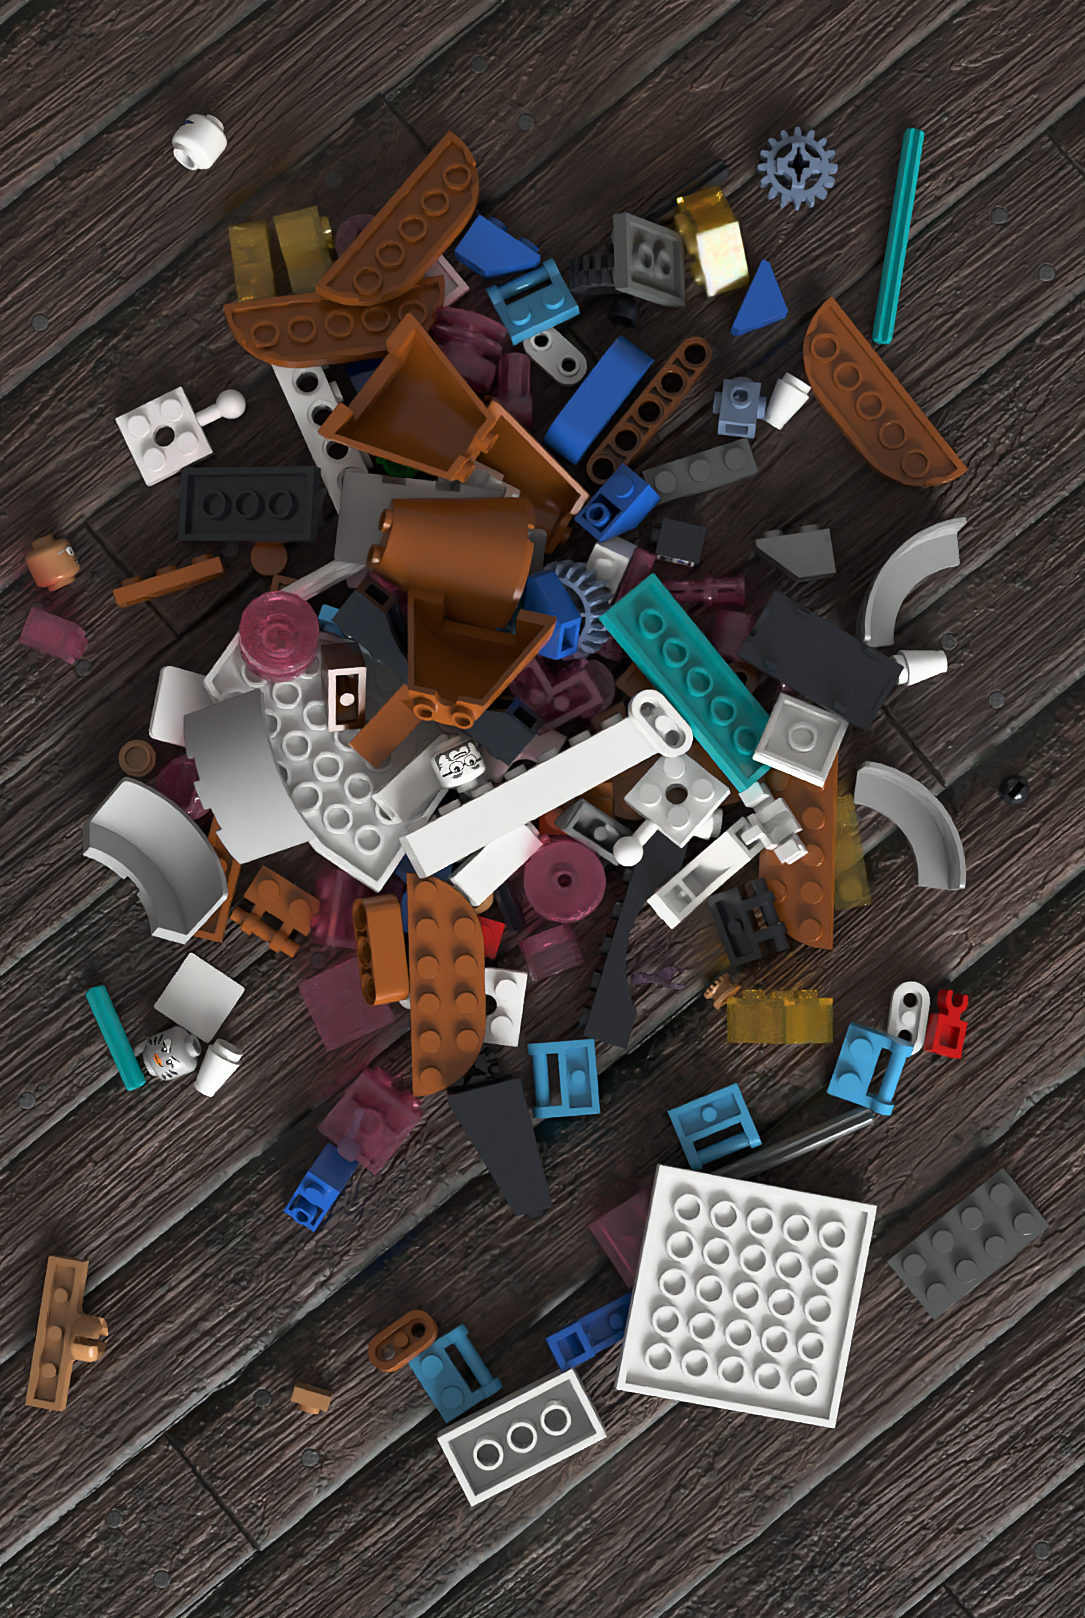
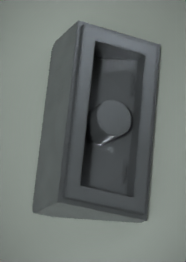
[554,798,634,866]

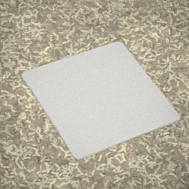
[154,953,245,1043]

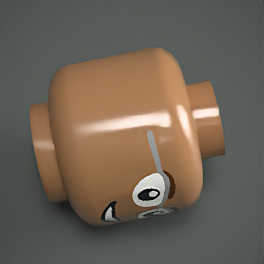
[25,534,80,591]

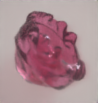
[156,754,210,820]

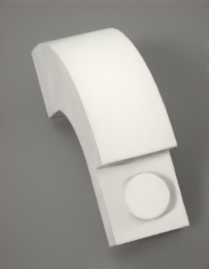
[647,817,765,929]

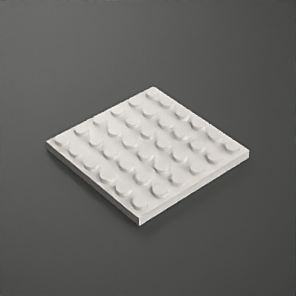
[614,1164,877,1428]

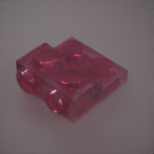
[310,869,404,949]
[318,1066,426,1176]

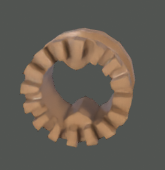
[703,973,740,1009]

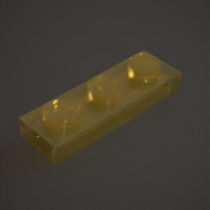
[834,795,872,911]

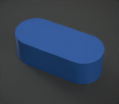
[542,335,655,466]

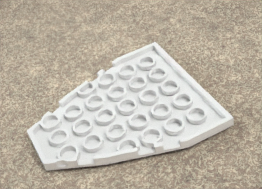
[203,620,480,893]

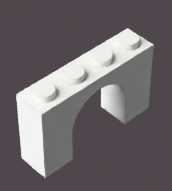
[371,733,543,906]

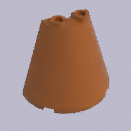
[317,312,498,483]
[433,395,591,555]
[366,497,535,630]
[408,585,557,729]

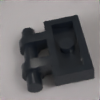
[707,877,790,967]

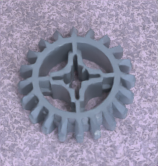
[533,559,614,661]

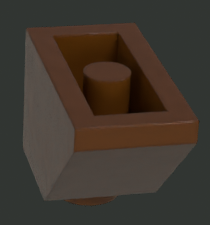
[321,641,366,732]

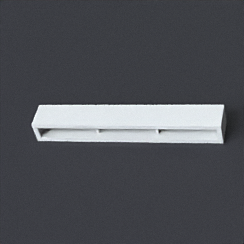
[398,703,676,878]

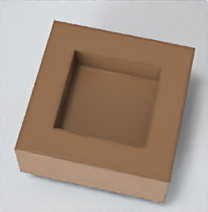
[291,1381,333,1414]

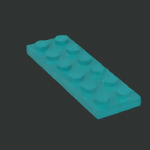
[598,573,771,793]

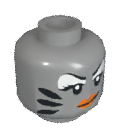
[143,1026,201,1081]

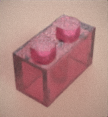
[18,607,88,665]

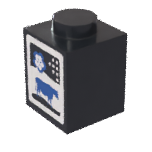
[649,518,707,568]

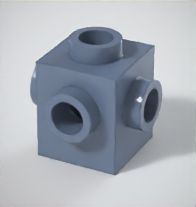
[713,377,767,438]

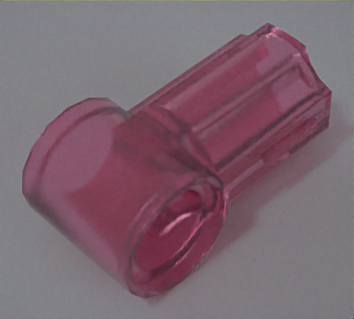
[496,353,533,428]

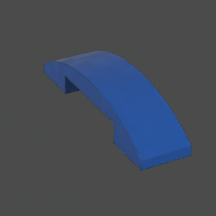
[545,1290,633,1373]

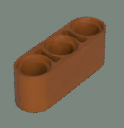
[352,893,410,1006]

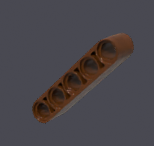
[586,336,712,490]

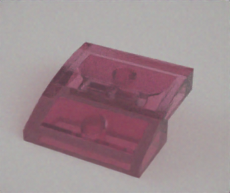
[588,1182,654,1288]

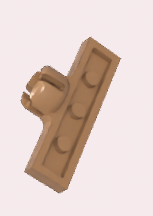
[25,1254,108,1411]

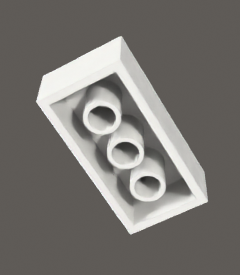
[437,1367,607,1506]

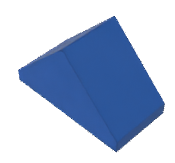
[730,259,788,337]

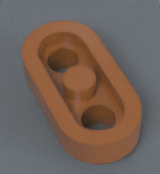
[368,1310,438,1372]

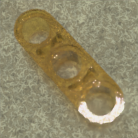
[229,220,277,302]

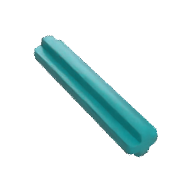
[85,985,146,1091]

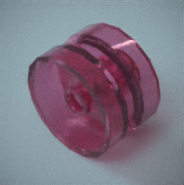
[522,835,606,923]

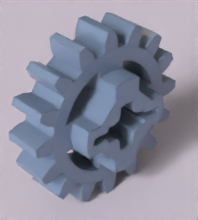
[757,127,838,210]

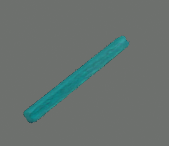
[872,128,924,345]

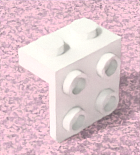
[149,666,214,748]

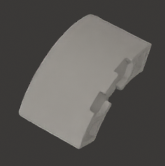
[334,471,502,565]
[855,517,967,648]
[184,689,316,864]
[852,761,966,891]
[83,777,228,945]

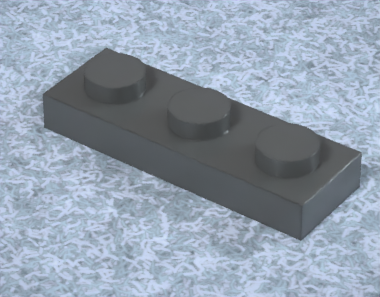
[641,438,758,508]

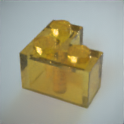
[674,186,751,297]
[273,206,336,295]
[727,990,833,1044]

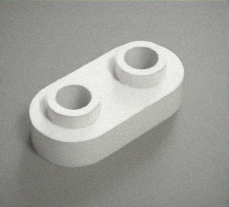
[523,327,587,387]
[628,690,693,757]
[886,981,930,1055]

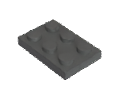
[611,212,685,309]

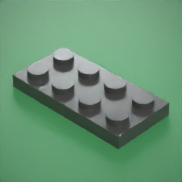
[886,1167,1050,1320]

